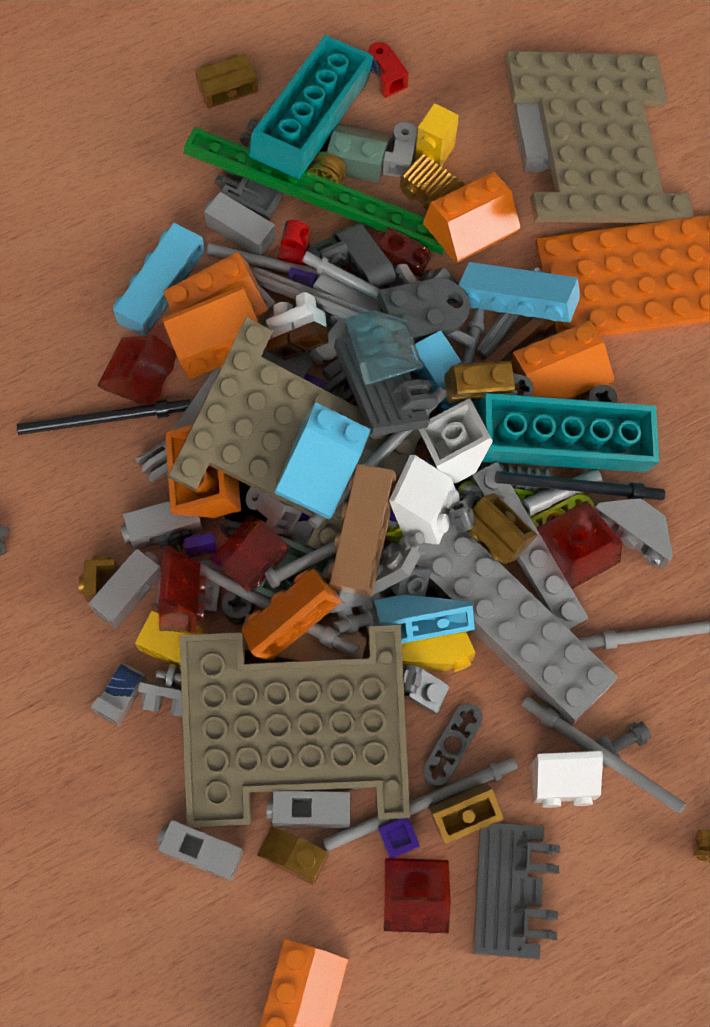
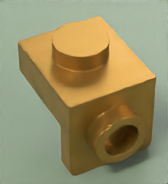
[79,556,119,603]

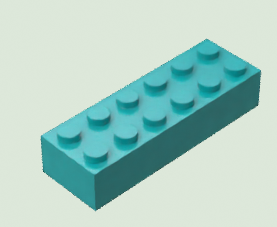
[249,35,373,179]
[476,393,659,473]

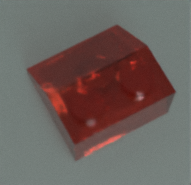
[97,334,177,403]
[537,501,622,589]
[210,514,289,592]
[158,546,206,633]
[383,858,451,934]

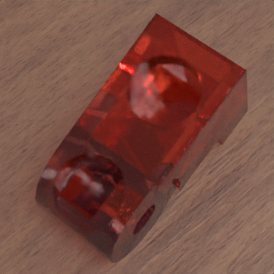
[378,227,432,276]

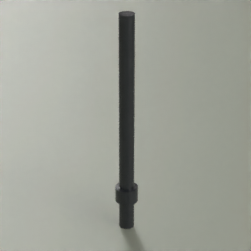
[17,399,191,435]
[495,471,665,500]

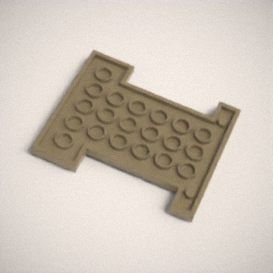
[504,50,694,223]
[167,317,430,559]
[179,625,410,827]

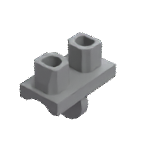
[138,663,182,717]

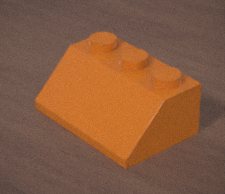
[423,171,520,264]
[163,251,270,317]
[162,285,267,380]
[512,320,615,400]
[165,424,241,518]
[241,569,343,660]
[259,939,348,1027]

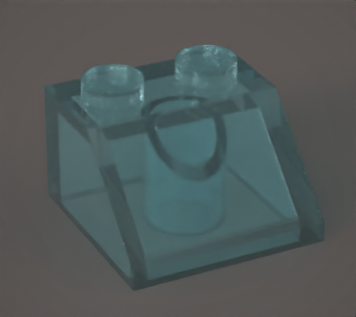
[345,310,423,385]

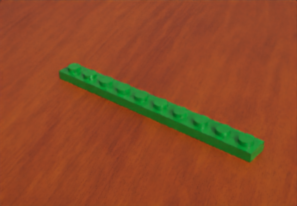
[183,127,444,255]

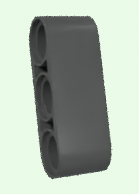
[333,223,396,288]

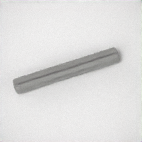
[477,267,545,359]

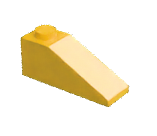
[402,631,476,672]

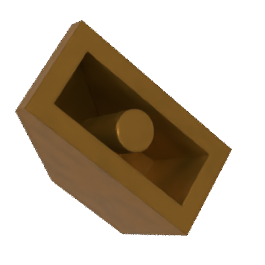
[257,826,329,886]

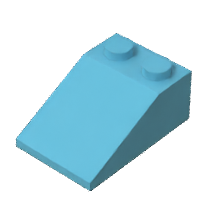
[274,402,371,520]

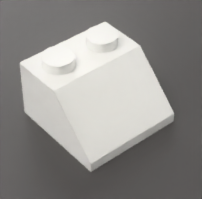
[419,398,493,484]
[389,455,460,545]
[530,751,603,808]

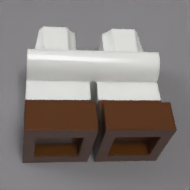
[266,292,329,360]

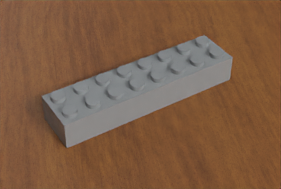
[415,521,618,725]

